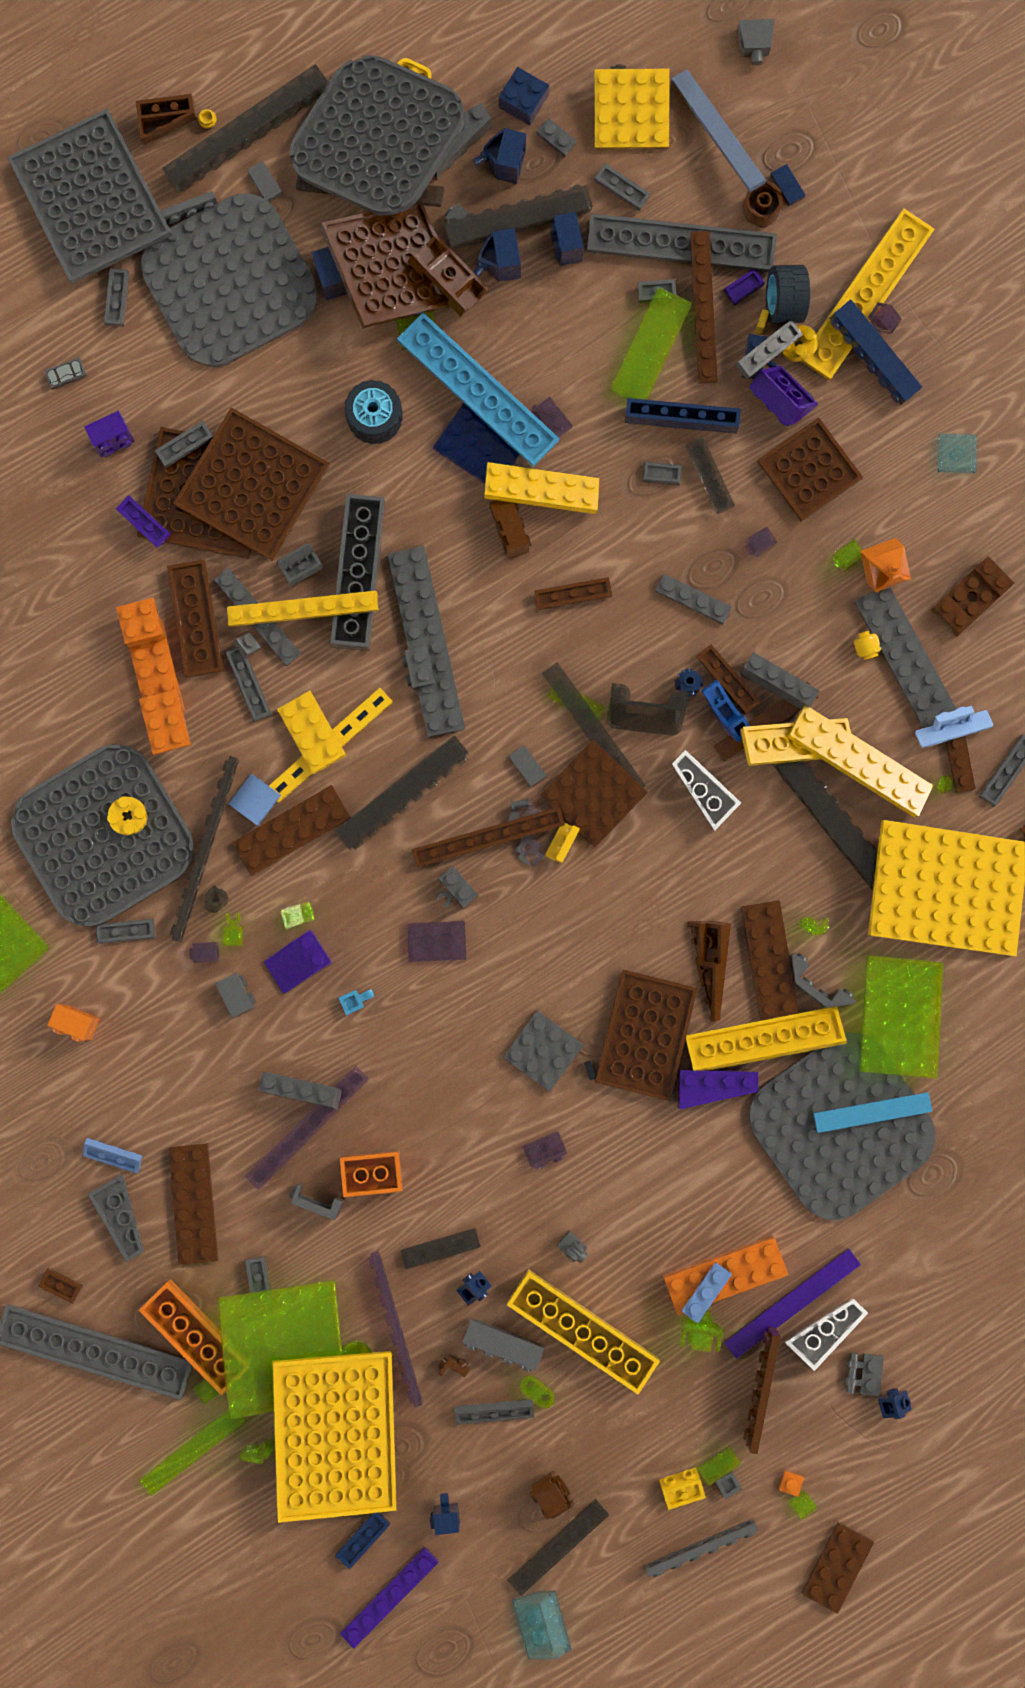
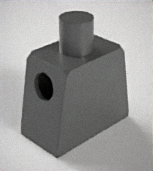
[737,19,774,66]

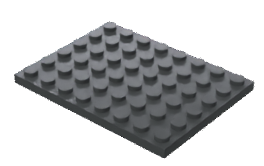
[7,108,172,285]

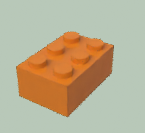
[340,1151,403,1197]

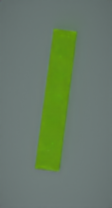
[139,1405,246,1496]

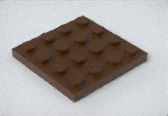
[757,417,863,522]
[540,740,648,848]

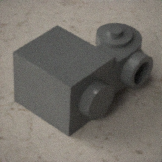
[557,1230,588,1263]

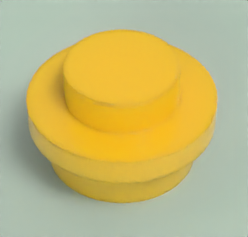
[198,109,217,129]

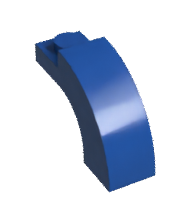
[701,680,750,742]

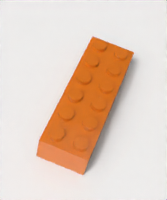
[663,1235,788,1315]
[139,1279,252,1395]

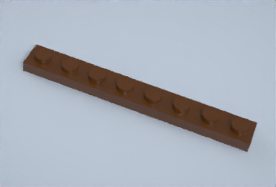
[690,231,718,383]
[412,807,565,868]

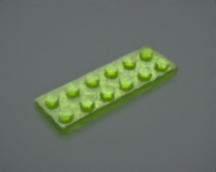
[610,287,692,400]

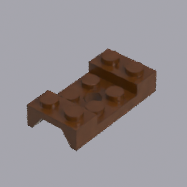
[408,234,489,317]
[931,556,1014,637]

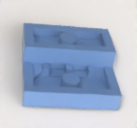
[229,774,281,826]

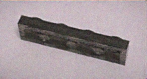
[686,438,735,514]
[400,1228,481,1269]

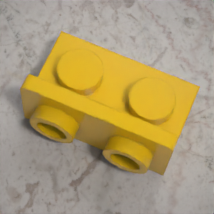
[545,823,580,864]
[659,1468,706,1510]

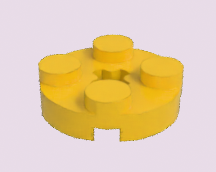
[782,324,818,362]
[107,797,147,835]

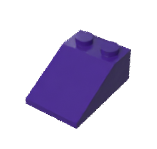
[264,930,333,994]

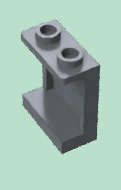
[289,1182,345,1220]

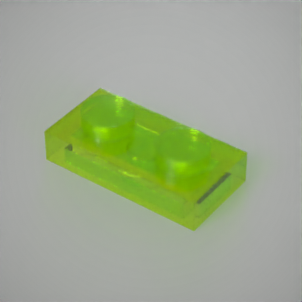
[697,1446,741,1486]

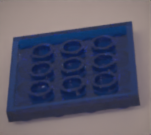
[433,403,519,484]

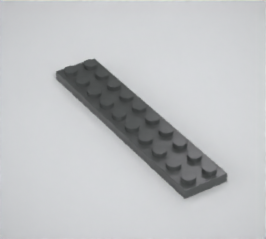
[587,213,777,272]
[388,546,465,738]
[0,1304,192,1400]

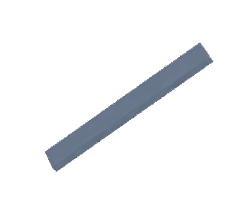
[671,70,766,192]

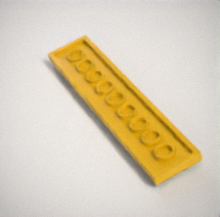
[800,209,935,381]

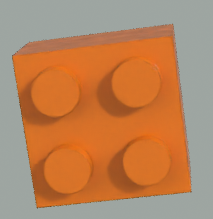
[47,1004,100,1042]

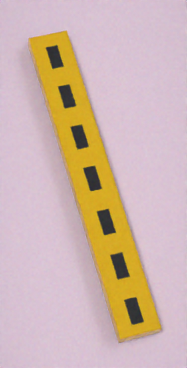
[269,688,393,803]

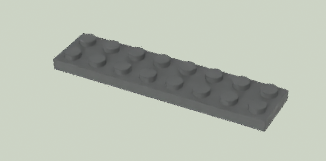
[854,587,957,729]

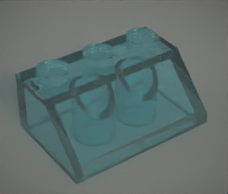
[512,1590,572,1659]

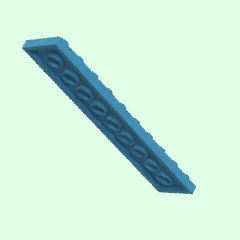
[397,313,560,468]

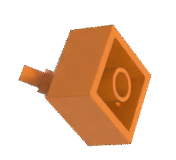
[860,538,911,593]

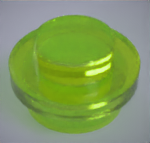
[938,775,953,794]

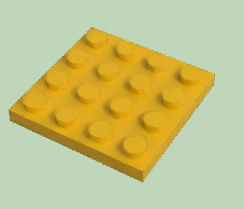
[594,69,669,149]

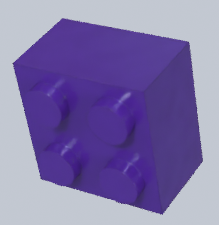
[84,410,135,457]

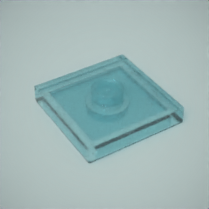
[937,433,977,473]

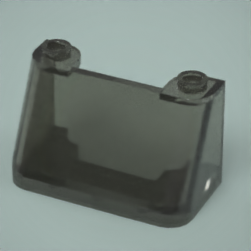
[607,683,689,736]

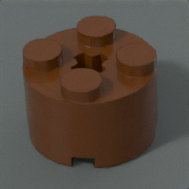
[743,182,783,228]
[530,1471,574,1520]

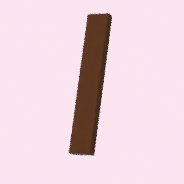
[714,682,819,762]

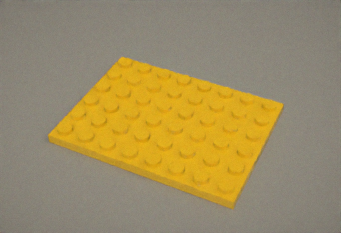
[868,820,1025,956]
[272,1351,396,1523]

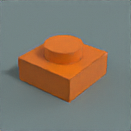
[778,1470,804,1497]

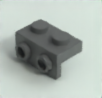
[277,543,324,587]
[402,646,435,690]

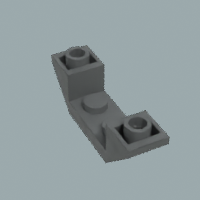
[790,953,856,1007]

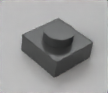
[234,633,261,658]
[715,1470,742,1499]

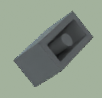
[215,973,256,1018]

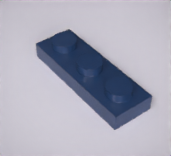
[335,1512,391,1569]

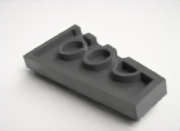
[88,1174,144,1262]

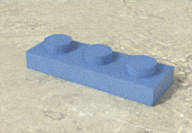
[83,1138,142,1174]
[681,1262,732,1323]

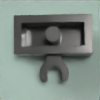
[437,866,478,908]

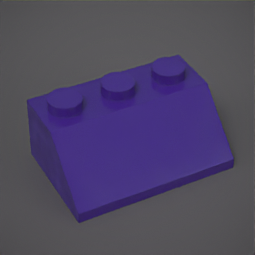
[749,365,818,426]

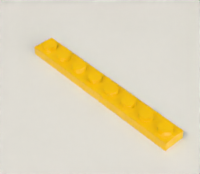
[227,591,379,627]

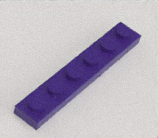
[340,1547,439,1649]

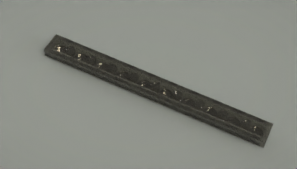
[170,756,239,943]

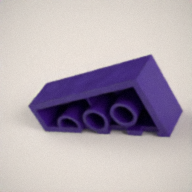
[678,1070,758,1109]

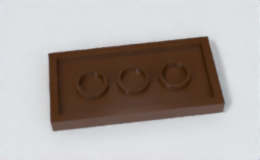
[802,1522,874,1614]

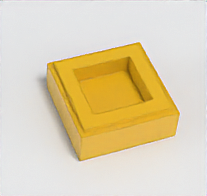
[755,309,769,335]

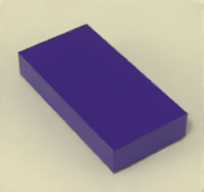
[723,269,765,306]

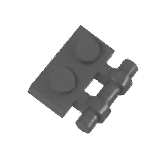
[845,1352,884,1396]

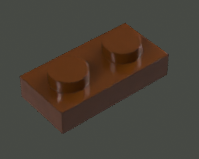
[38,1268,83,1304]

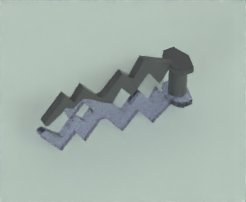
[508,798,544,866]

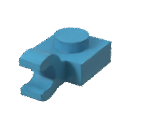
[339,989,375,1015]

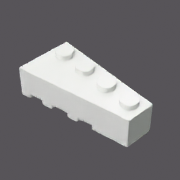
[672,750,741,831]
[785,1298,868,1371]

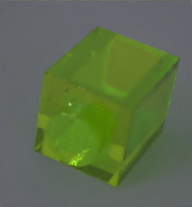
[833,539,862,571]

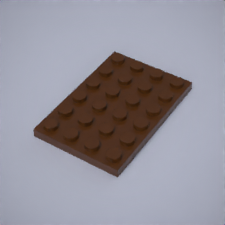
[595,969,698,1101]

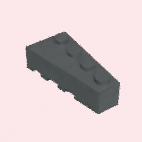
[434,102,491,180]

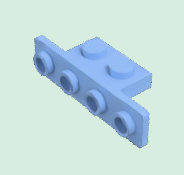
[915,706,993,748]

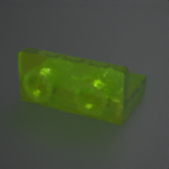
[239,1438,273,1464]

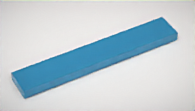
[813,1092,933,1133]

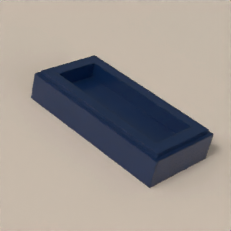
[770,164,806,206]

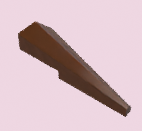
[687,921,731,1021]

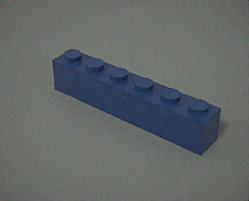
[829,299,922,405]
[625,398,741,434]

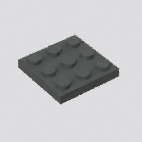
[503,1011,584,1092]

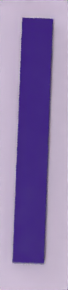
[724,1248,861,1359]

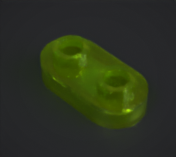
[520,1375,555,1409]

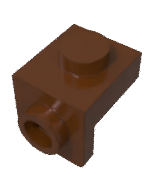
[438,1355,470,1377]

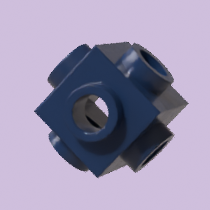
[675,668,703,697]
[456,1271,492,1306]
[878,1388,912,1419]

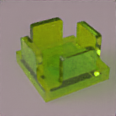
[679,1318,724,1352]

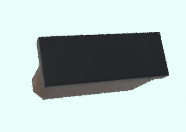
[584,1061,596,1080]

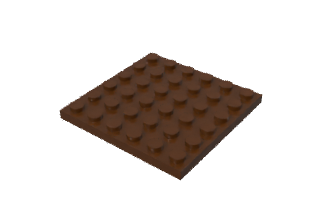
[320,201,454,329]
[173,407,330,561]
[137,427,251,559]

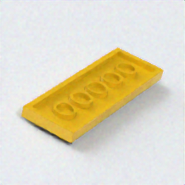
[484,462,599,514]
[740,718,851,766]

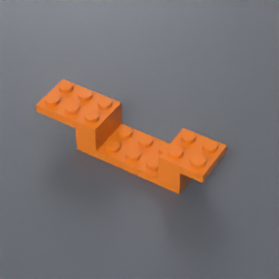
[116,598,191,755]

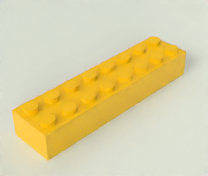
[507,1269,660,1394]

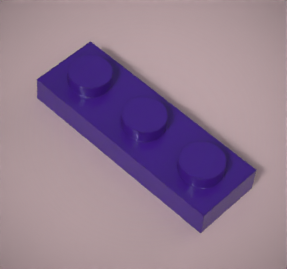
[116,495,171,548]

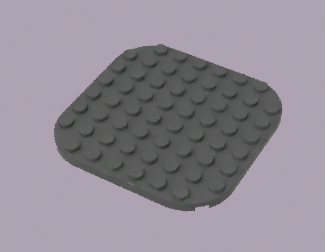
[290,55,465,215]
[141,194,318,367]
[11,744,194,926]
[749,1033,936,1220]

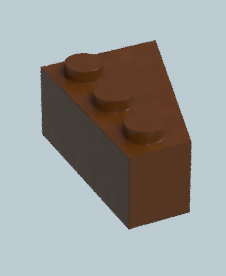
[136,94,197,145]
[489,500,531,559]

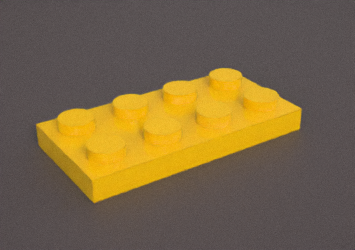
[277,691,347,775]

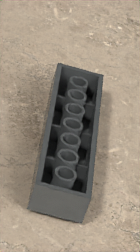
[330,494,386,651]

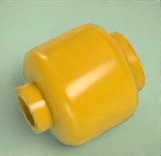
[854,631,881,660]

